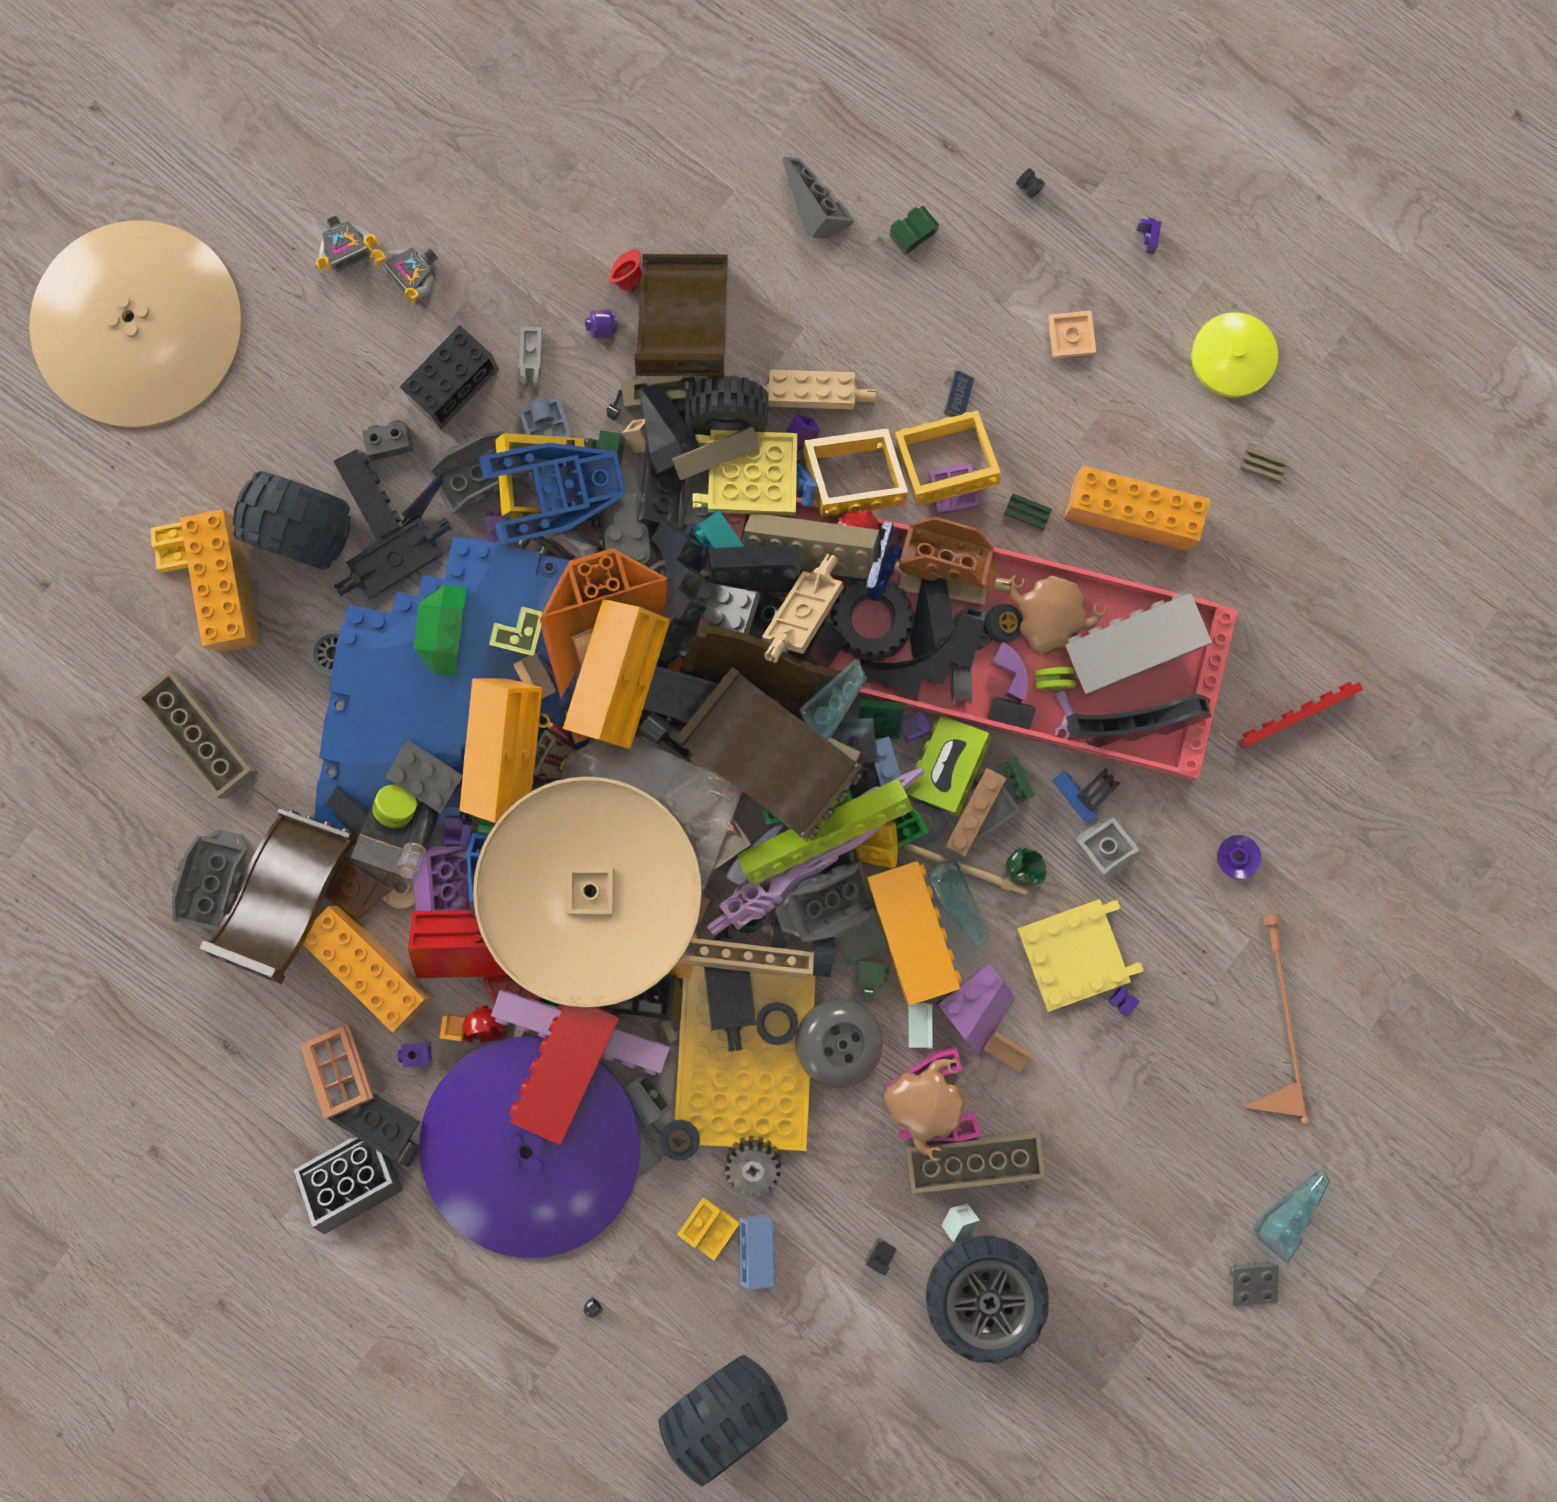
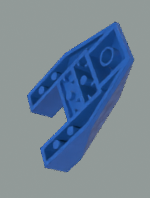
[479,442,626,545]

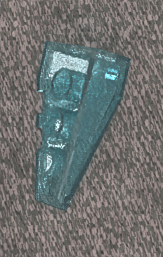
[800,659,867,740]
[926,859,990,948]
[1254,1169,1330,1263]

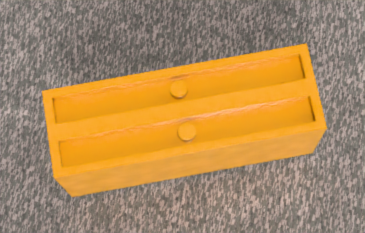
[1064,466,1210,551]
[180,509,261,653]
[563,599,670,749]
[460,678,543,823]
[866,861,962,1006]
[303,906,434,1032]

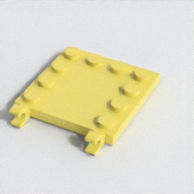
[693,430,797,516]
[1017,899,1144,1012]

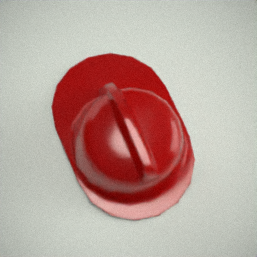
[609,249,641,294]

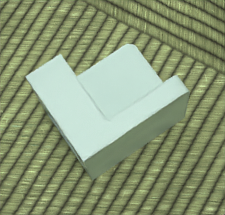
[942,1203,980,1243]

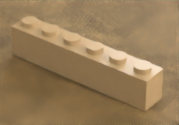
[677,938,814,978]

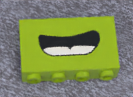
[906,715,992,818]

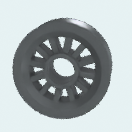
[309,629,340,678]
[950,662,972,705]

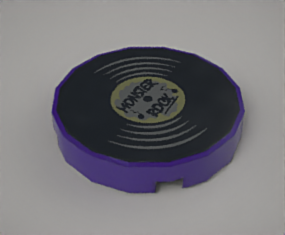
[912,801,946,844]

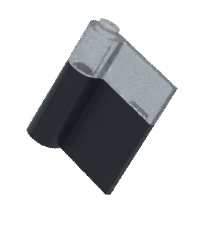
[351,792,440,879]

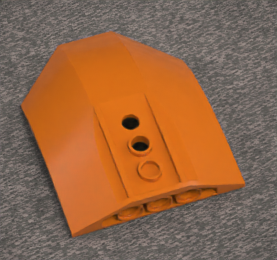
[540,548,683,743]

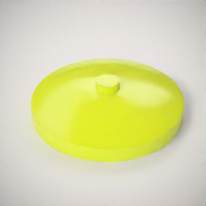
[1191,313,1278,398]

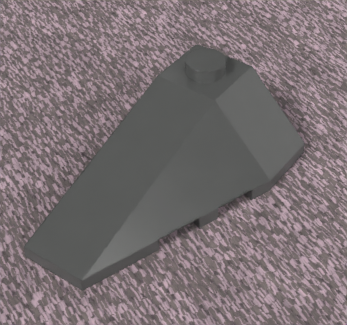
[783,157,854,238]

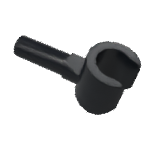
[606,390,622,421]

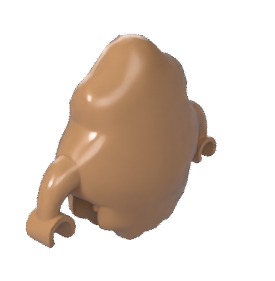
[1010,575,1107,654]
[884,1058,965,1161]

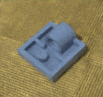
[518,397,573,438]

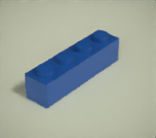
[1052,772,1098,823]

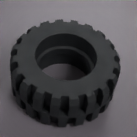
[685,375,769,436]
[830,576,914,662]

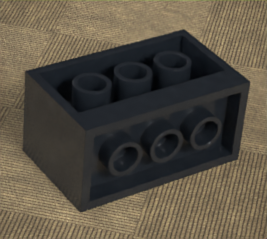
[400,325,499,430]
[748,590,847,668]

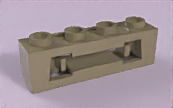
[621,376,707,412]

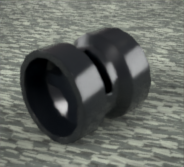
[1016,168,1046,199]

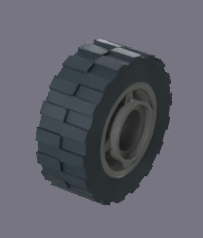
[812,937,836,977]

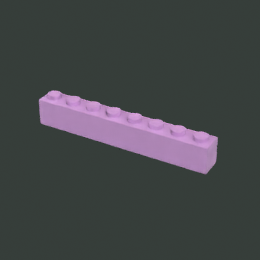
[491,989,670,1075]

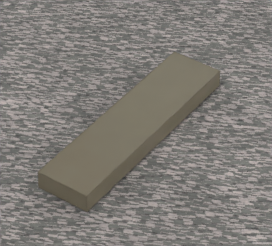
[672,426,760,480]

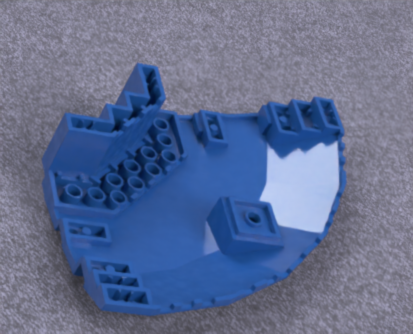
[314,536,591,829]

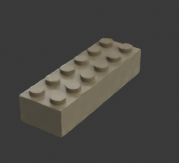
[744,513,880,580]
[135,670,258,800]
[905,1130,1045,1194]

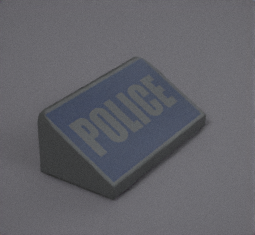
[944,370,975,417]

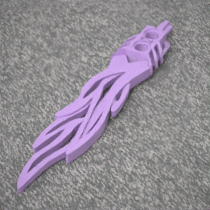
[707,768,924,936]

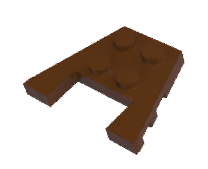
[324,828,411,918]

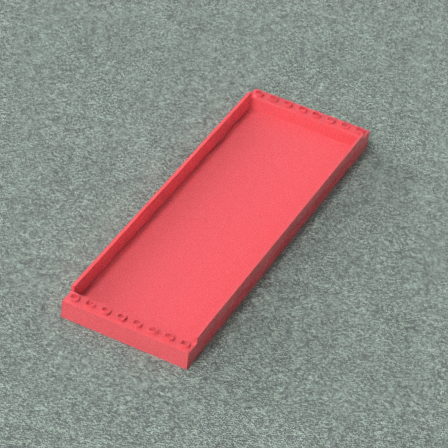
[709,497,1238,780]

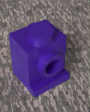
[397,1041,433,1067]

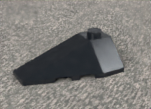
[639,384,699,475]
[910,578,955,659]
[326,786,401,868]
[603,974,682,1020]

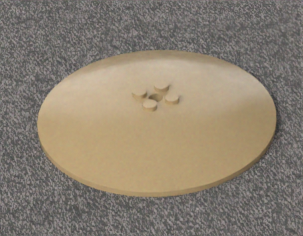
[29,220,243,428]
[473,777,702,1007]

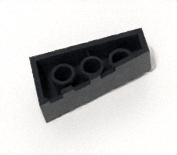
[333,449,402,539]
[709,544,800,593]

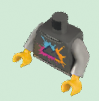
[316,216,380,273]
[370,248,438,305]

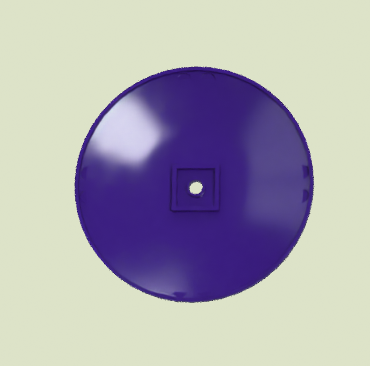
[419,1036,641,1258]

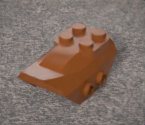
[899,517,998,590]

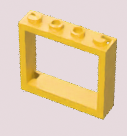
[895,411,1001,506]
[802,429,908,517]
[495,433,585,519]

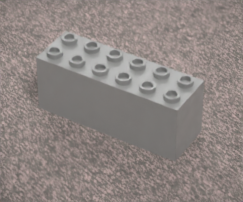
[1065,591,1212,696]

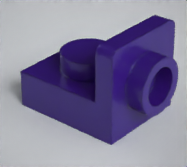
[1136,217,1161,254]

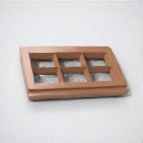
[300,1024,374,1120]

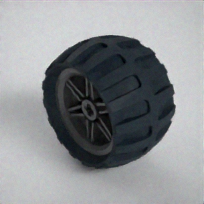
[926,1235,1049,1364]
[658,1355,788,1487]

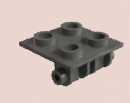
[1230,1261,1279,1306]

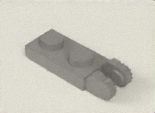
[519,327,543,387]

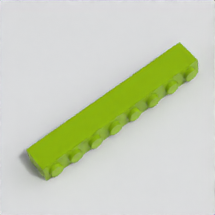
[737,778,914,886]

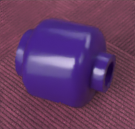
[585,310,617,339]

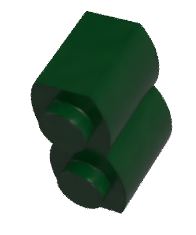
[889,205,939,255]

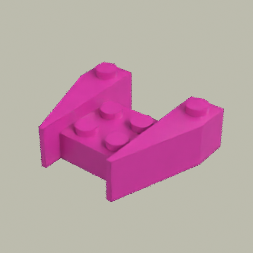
[886,1046,981,1142]

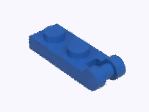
[796,463,818,507]

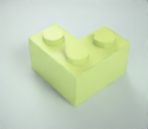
[489,607,542,656]

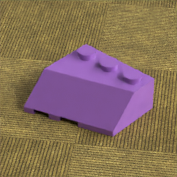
[411,842,470,911]
[936,963,1015,1056]

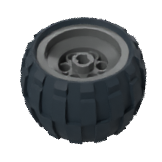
[233,471,351,570]

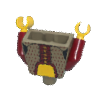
[533,713,578,783]

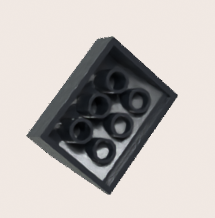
[294,1136,403,1234]

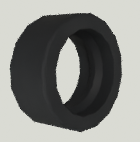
[756,1002,798,1045]

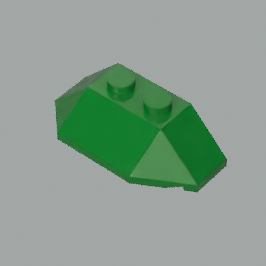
[414,585,467,676]
[866,808,929,864]

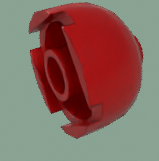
[462,1005,507,1043]

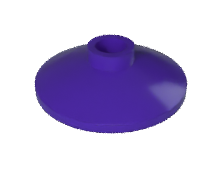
[1217,835,1261,879]

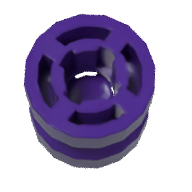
[1108,986,1139,1017]

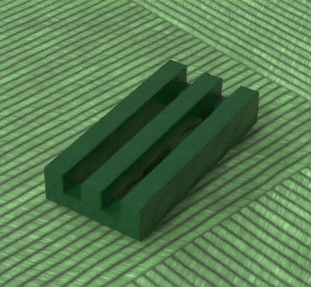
[1004,493,1052,530]

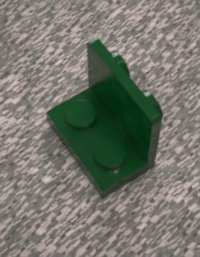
[975,756,1035,804]

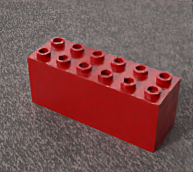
[408,910,509,978]
[509,1004,621,1145]

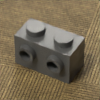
[362,420,414,461]
[624,1072,674,1127]

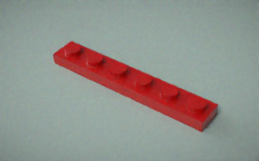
[1238,681,1363,748]

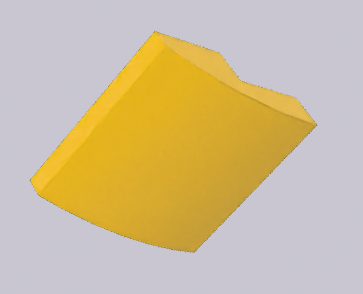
[151,522,188,573]
[855,821,898,869]
[677,1197,740,1261]

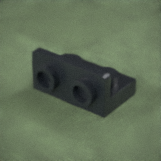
[988,695,1036,730]

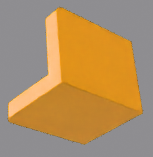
[439,1014,465,1041]

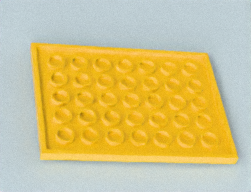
[674,965,815,1151]

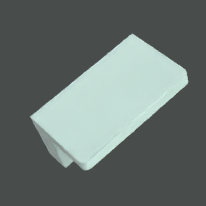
[908,1003,932,1049]

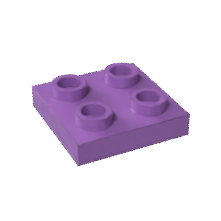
[929,464,980,515]

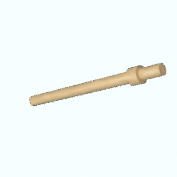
[903,843,1029,895]

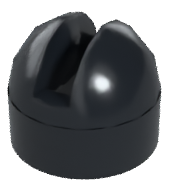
[584,1297,603,1318]

